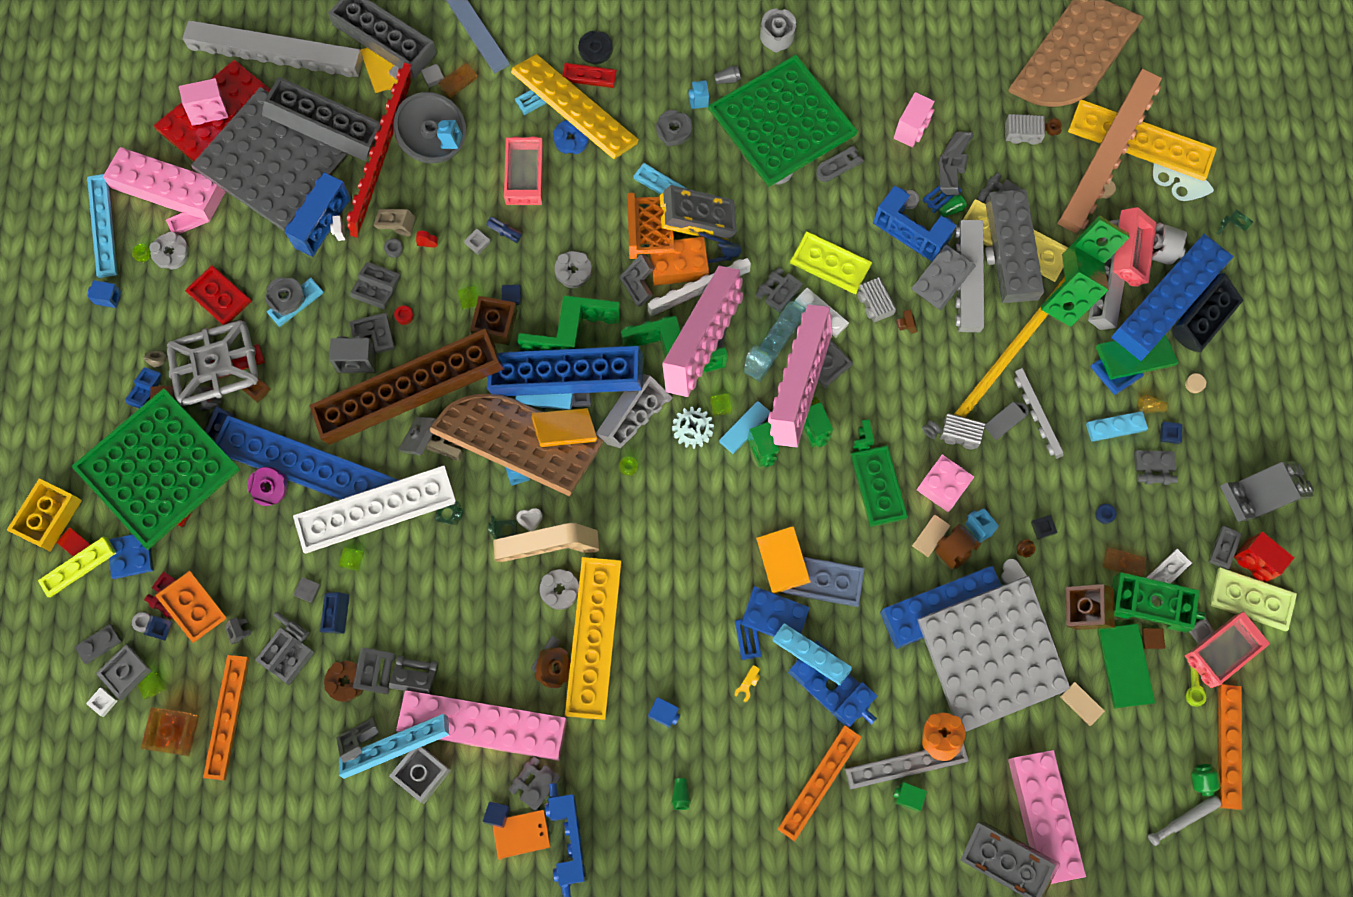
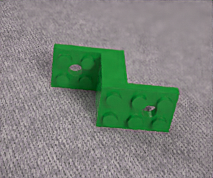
[1041,215,1130,327]
[518,295,621,352]
[621,316,727,373]

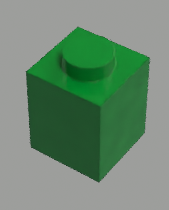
[893,782,927,812]

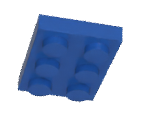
[741,586,810,637]

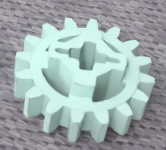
[672,407,714,449]

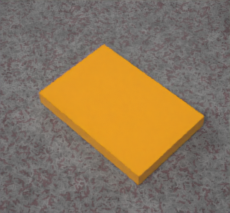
[531,408,597,447]
[756,526,811,594]

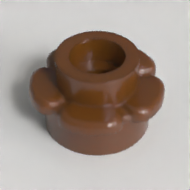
[1045,119,1062,136]
[1016,539,1035,558]

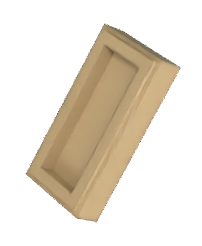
[912,514,951,557]
[1060,682,1105,726]

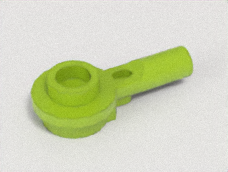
[1185,667,1206,707]

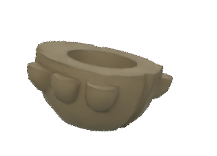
[143,351,168,367]

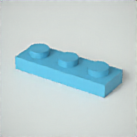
[1086,411,1148,442]

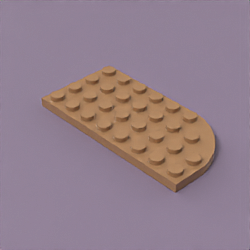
[1009,0,1143,107]
[430,394,604,496]

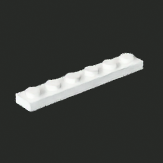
[648,258,751,317]

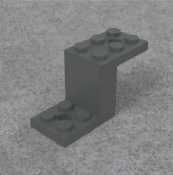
[1220,461,1314,522]

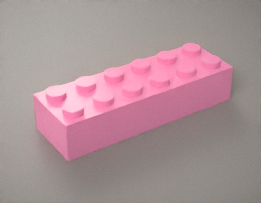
[103,147,225,222]
[1008,750,1086,884]

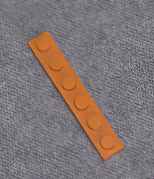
[203,655,249,781]
[1218,684,1242,810]
[777,725,862,841]

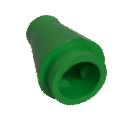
[938,194,967,218]
[671,778,691,810]

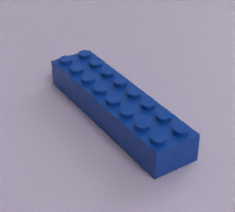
[1111,234,1234,361]
[487,346,643,396]

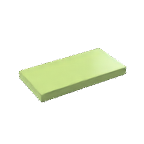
[1209,567,1297,631]

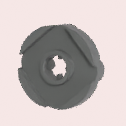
[656,110,692,146]
[265,277,305,316]

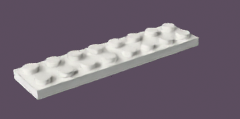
[293,466,456,554]

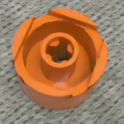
[922,713,966,761]

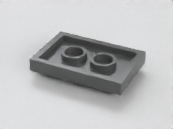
[912,245,976,311]

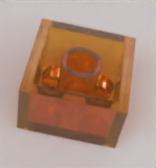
[141,707,199,757]

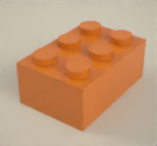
[649,237,709,286]

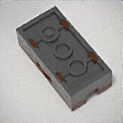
[961,821,1060,897]

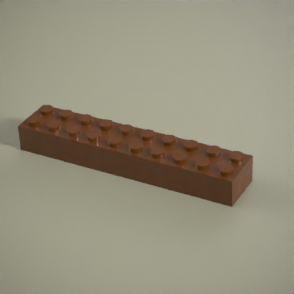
[309,329,504,445]

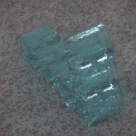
[744,300,806,382]

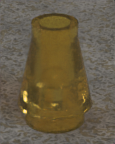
[1137,395,1168,413]

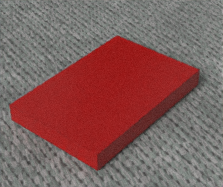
[185,265,252,325]

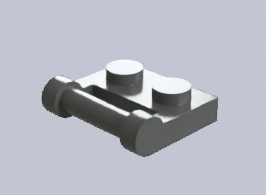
[353,647,396,694]
[389,655,438,694]

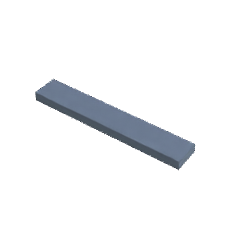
[446,0,509,74]

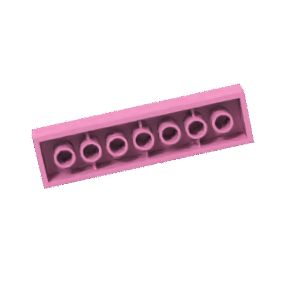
[663,266,743,397]
[768,305,833,447]
[396,690,567,761]

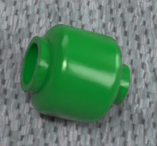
[1191,764,1221,796]

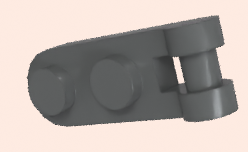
[816,146,864,182]

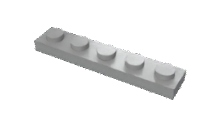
[1014,368,1063,459]

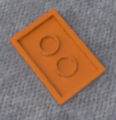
[155,571,227,643]

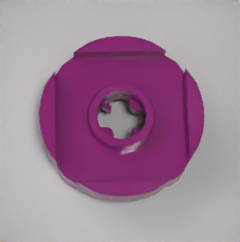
[247,467,288,506]

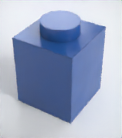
[88,280,122,308]
[648,697,681,728]

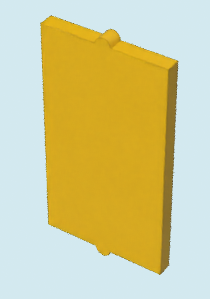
[360,48,398,93]

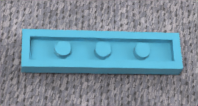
[773,623,852,685]

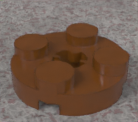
[535,647,571,688]
[324,661,364,702]

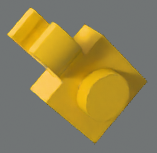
[734,665,760,702]

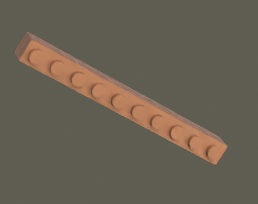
[1057,69,1162,234]

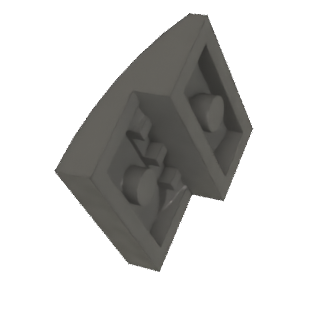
[350,262,401,310]
[255,627,315,685]

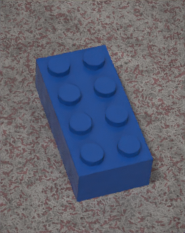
[285,172,351,257]

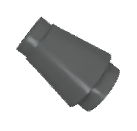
[714,65,741,84]

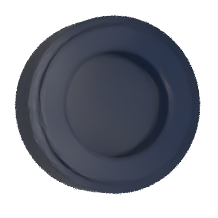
[1095,504,1117,524]

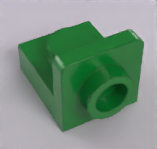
[853,420,874,451]

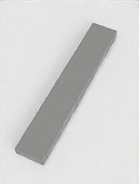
[845,743,969,789]

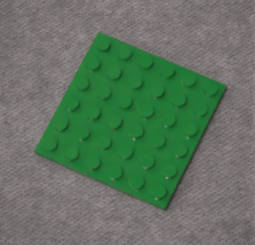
[708,55,857,187]
[71,388,241,550]

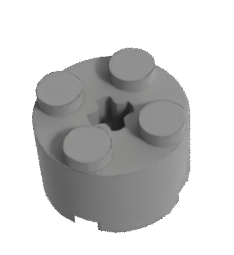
[760,8,796,52]
[1152,223,1187,265]

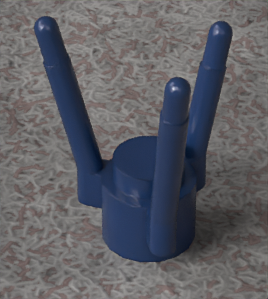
[698,232,741,263]

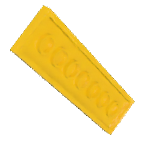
[511,54,639,159]
[1068,100,1217,181]
[565,557,621,720]

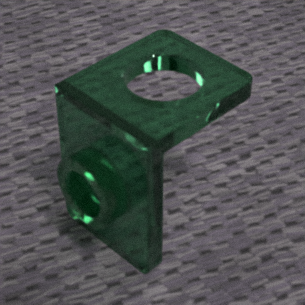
[1216,209,1253,235]
[435,501,463,526]
[488,516,517,540]

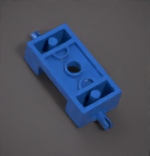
[788,640,877,728]
[545,783,586,897]

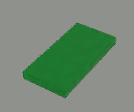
[1096,334,1179,380]
[850,445,908,527]
[1098,624,1155,709]

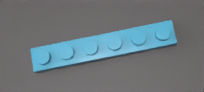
[87,174,118,278]
[339,714,449,779]

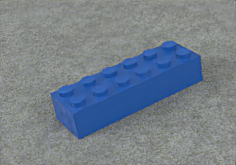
[880,566,1001,649]

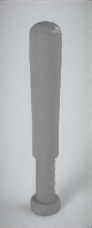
[1148,796,1221,846]

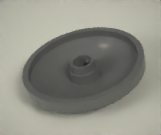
[393,92,466,164]

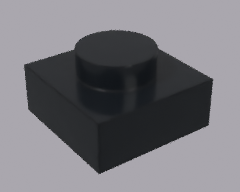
[1031,515,1058,540]

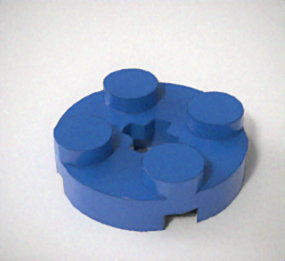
[553,120,589,154]

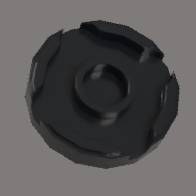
[578,31,613,64]

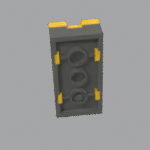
[660,185,737,240]

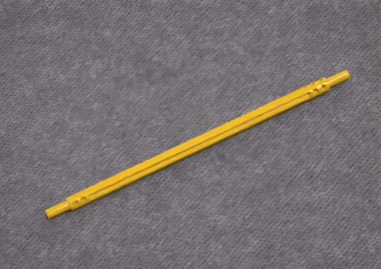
[954,277,1066,418]

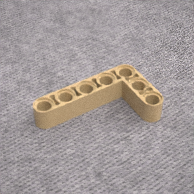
[493,523,600,562]

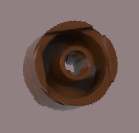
[935,524,981,570]

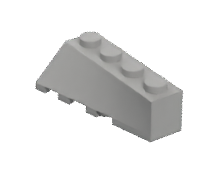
[596,374,673,448]

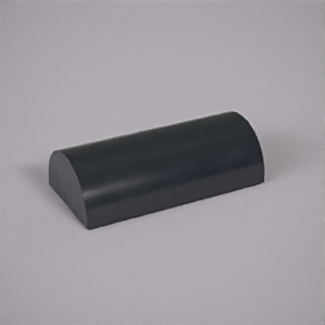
[1173,273,1244,352]

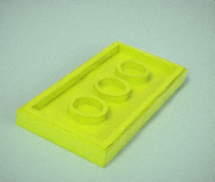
[790,231,872,295]

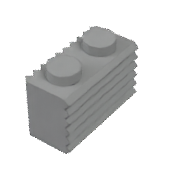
[1005,114,1045,145]
[857,277,896,323]
[940,413,985,450]

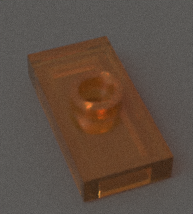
[438,63,478,98]
[1103,548,1146,577]

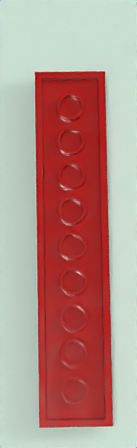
[347,62,411,238]

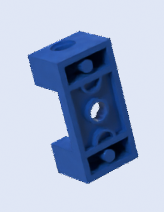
[873,186,957,262]

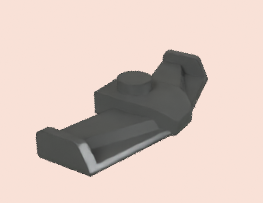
[938,132,974,195]

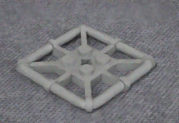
[167,320,259,406]

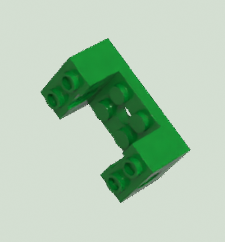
[747,402,833,468]

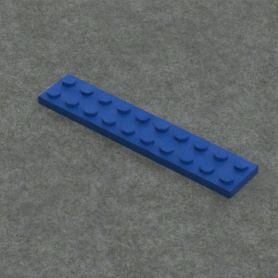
[215,416,399,500]

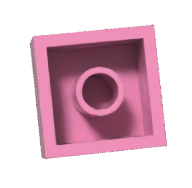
[179,78,228,125]
[894,92,935,147]
[917,454,974,512]

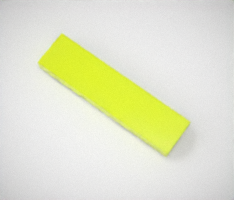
[38,536,116,597]

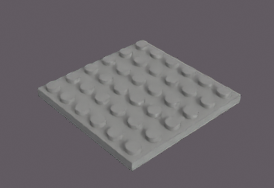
[917,576,1070,732]

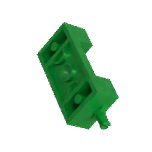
[1112,572,1206,633]

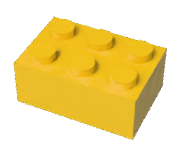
[7,479,82,552]

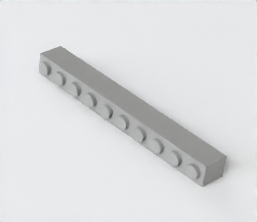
[182,20,363,77]

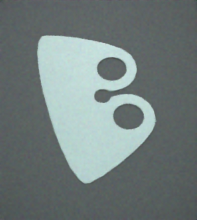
[1153,163,1214,201]

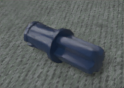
[487,217,522,243]

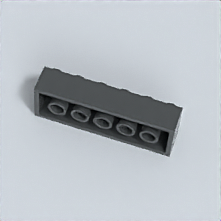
[328,0,437,78]
[262,77,382,162]
[985,189,1044,303]

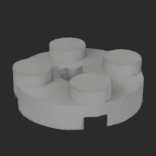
[149,232,189,270]
[555,251,592,288]
[540,569,579,610]

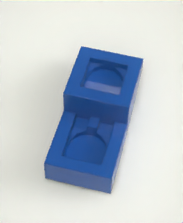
[125,367,162,409]

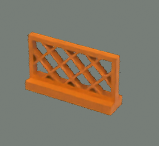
[627,193,674,259]

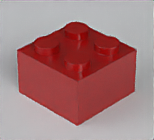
[1233,532,1295,582]

